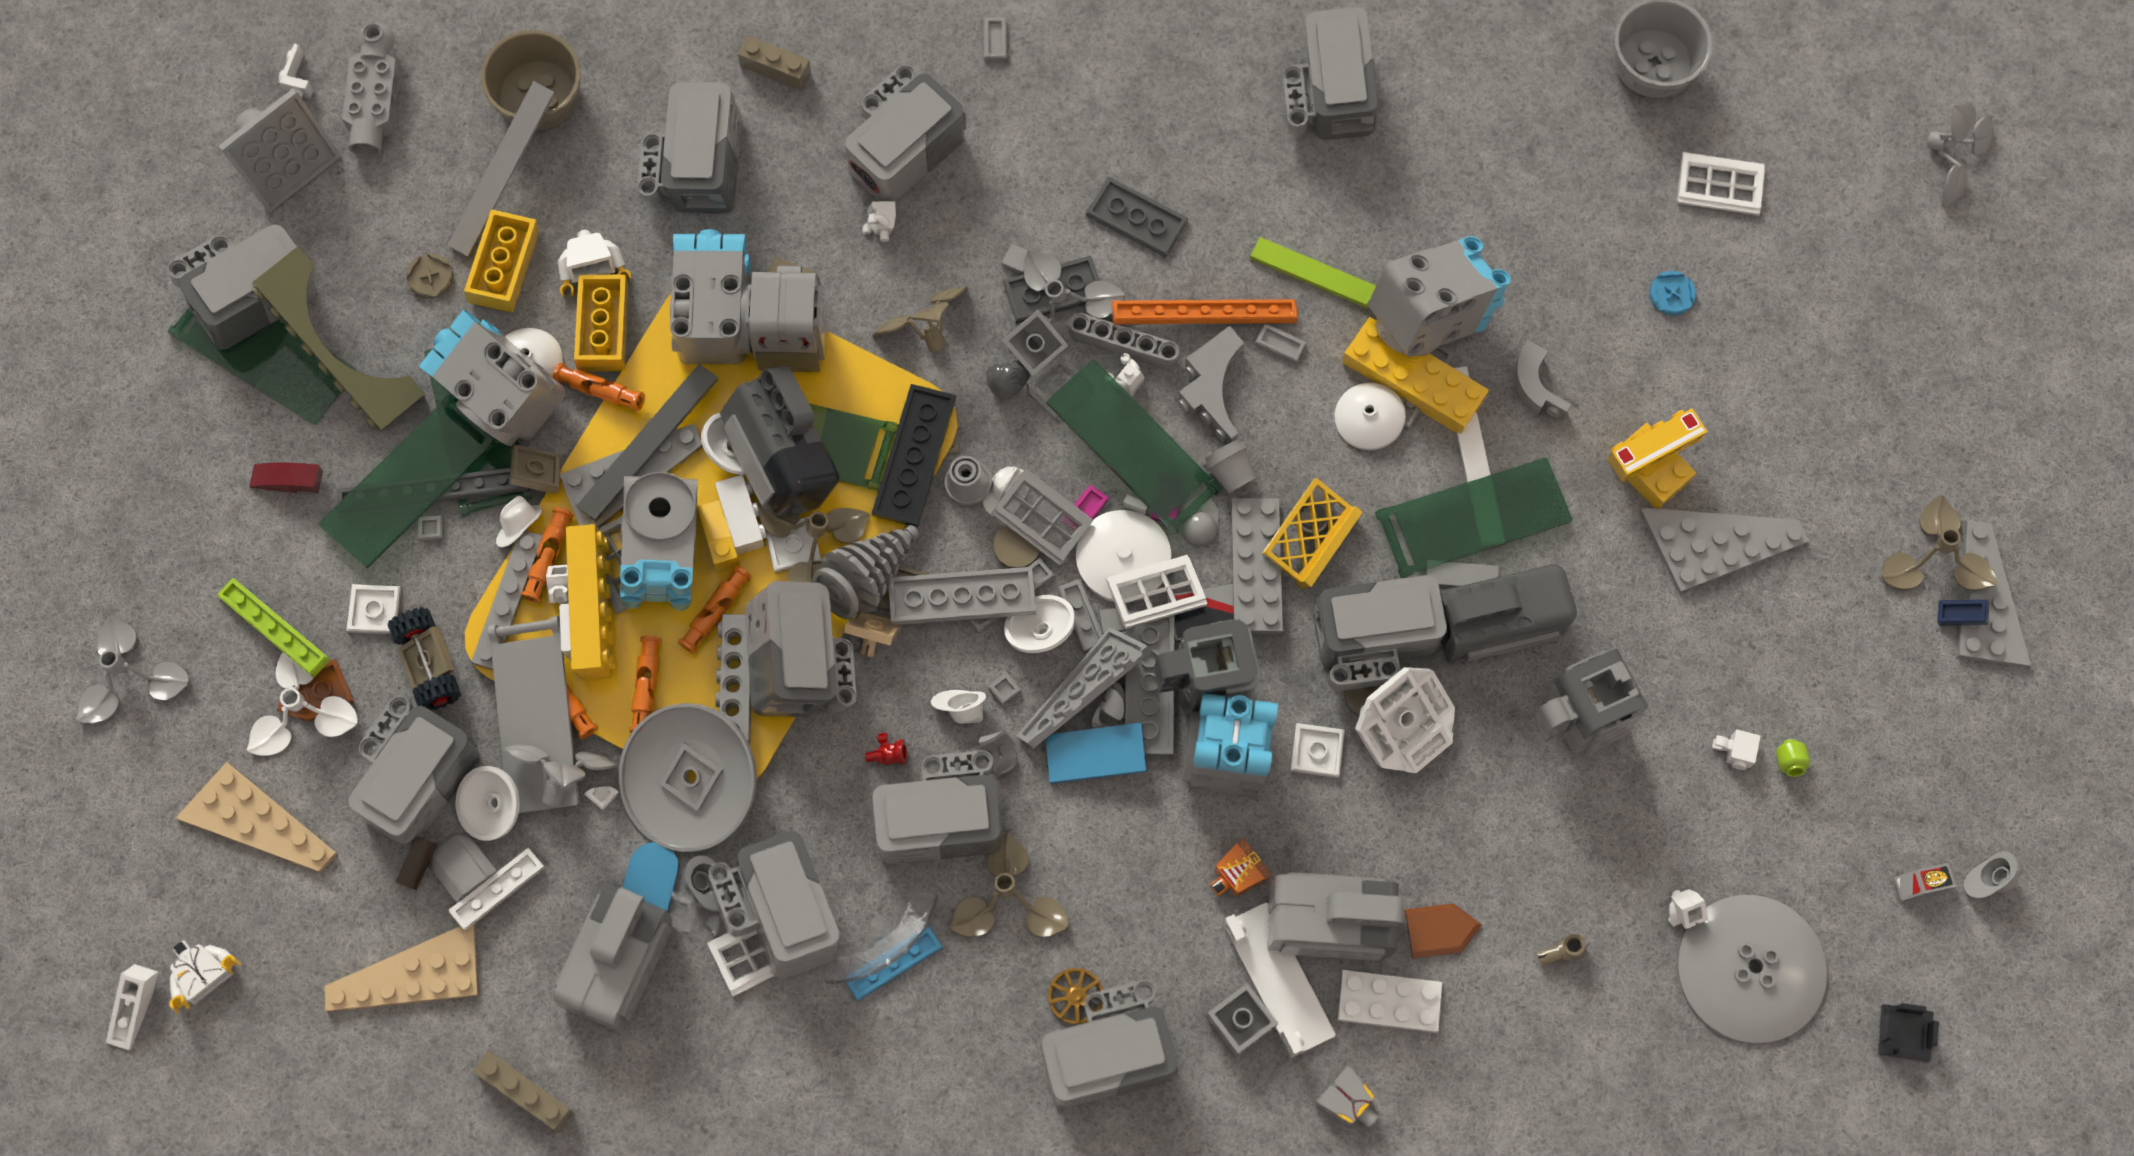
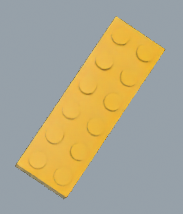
[1342,317,1489,434]
[566,524,615,679]

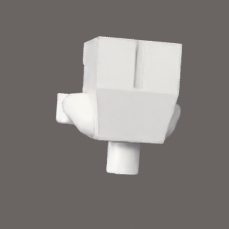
[862,201,896,242]
[1104,353,1145,399]
[1668,889,1708,929]

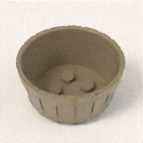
[481,30,581,131]

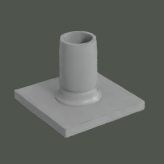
[219,89,341,213]

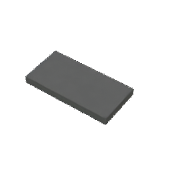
[1086,177,1188,257]
[1003,256,1100,324]

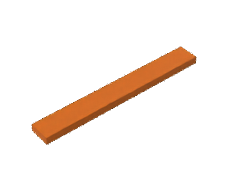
[1111,299,1298,325]

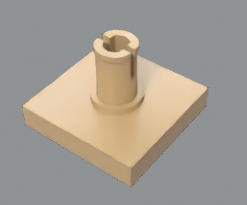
[844,612,901,657]

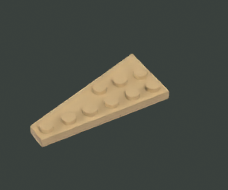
[176,762,337,873]
[325,924,479,1012]

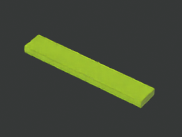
[1250,237,1376,310]
[217,578,330,678]

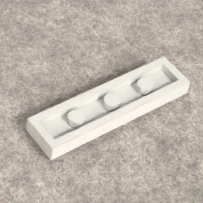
[448,848,545,931]

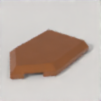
[276,658,354,722]
[1404,903,1482,959]

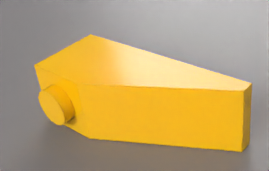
[697,500,740,573]

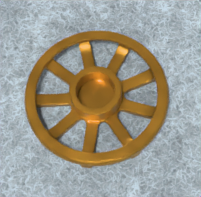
[1048,968,1103,1024]

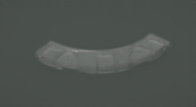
[824,892,938,984]

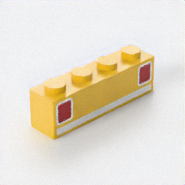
[1607,408,1708,483]

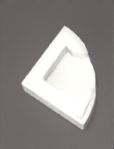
[585,786,620,811]

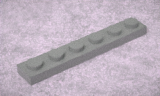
[471,531,542,670]

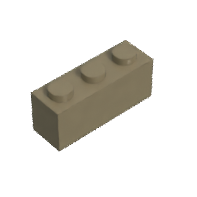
[738,35,811,91]

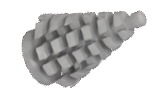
[812,525,919,619]

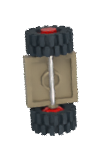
[387,607,461,711]

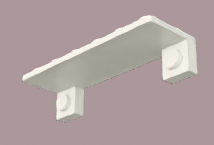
[1223,903,1335,1058]

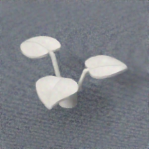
[247,652,358,756]

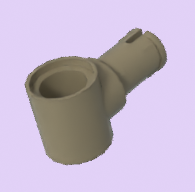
[1536,933,1586,967]

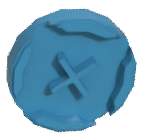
[1649,271,1696,316]

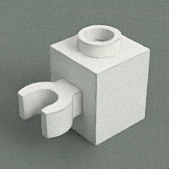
[546,565,569,604]
[1712,730,1760,770]

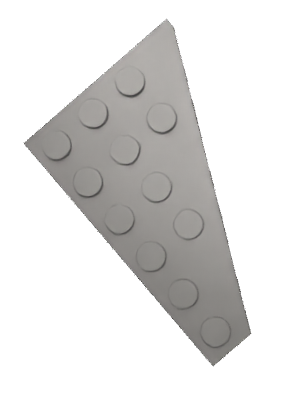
[1640,508,1809,594]

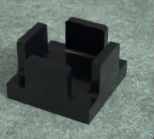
[1878,1003,1939,1062]

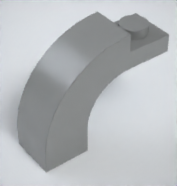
[1514,340,1571,419]

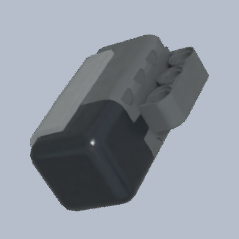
[720,366,840,517]

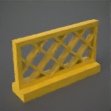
[1262,478,1363,589]

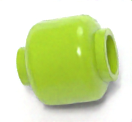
[1776,739,1810,777]

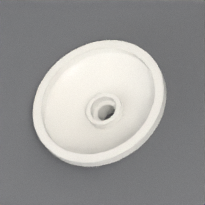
[505,328,563,377]
[1335,383,1405,450]
[701,413,745,475]
[1004,595,1076,653]
[455,766,519,841]

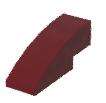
[249,462,323,493]

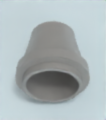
[1203,440,1256,494]
[944,456,992,506]

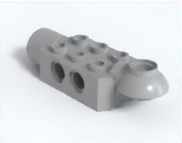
[342,22,401,157]

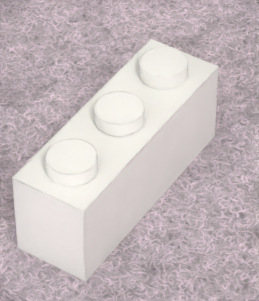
[715,475,767,555]

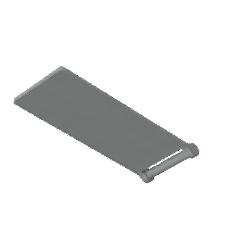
[488,616,579,814]

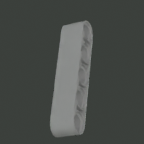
[1069,313,1179,369]

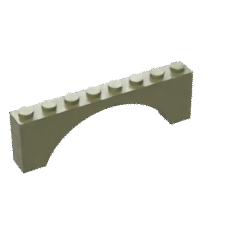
[252,246,425,431]

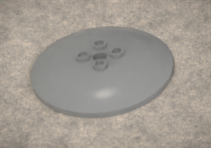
[619,703,757,852]
[1677,895,1827,1044]

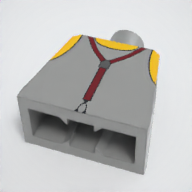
[1315,1065,1378,1128]

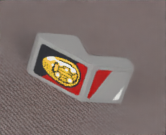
[1894,863,1958,901]

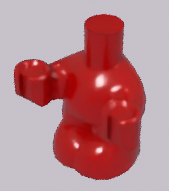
[865,733,908,765]

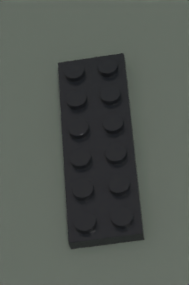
[872,384,957,528]

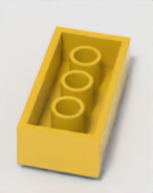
[464,209,539,313]
[574,275,629,372]

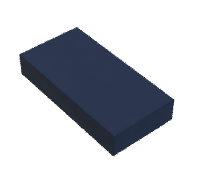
[1937,599,1990,626]

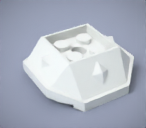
[1355,667,1455,773]

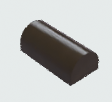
[396,836,437,890]

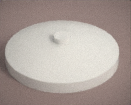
[1076,510,1171,603]

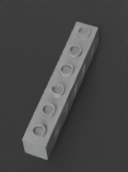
[716,614,752,745]

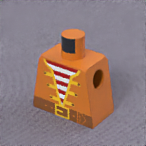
[1209,837,1272,897]

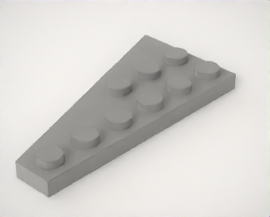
[560,423,703,528]
[1957,520,2031,668]
[1016,627,1153,749]

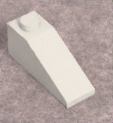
[106,964,158,1050]

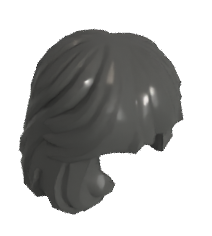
[986,360,1030,400]

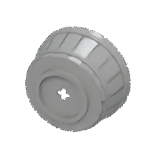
[1614,0,1713,98]

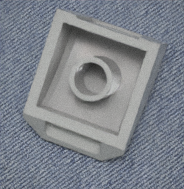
[429,835,498,903]

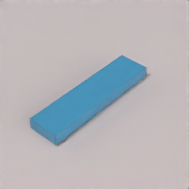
[844,926,943,1001]

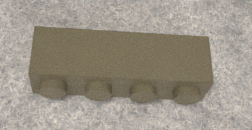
[473,1051,574,1133]

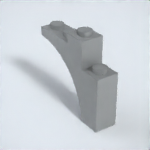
[1178,326,1244,444]

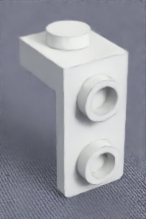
[279,44,313,99]

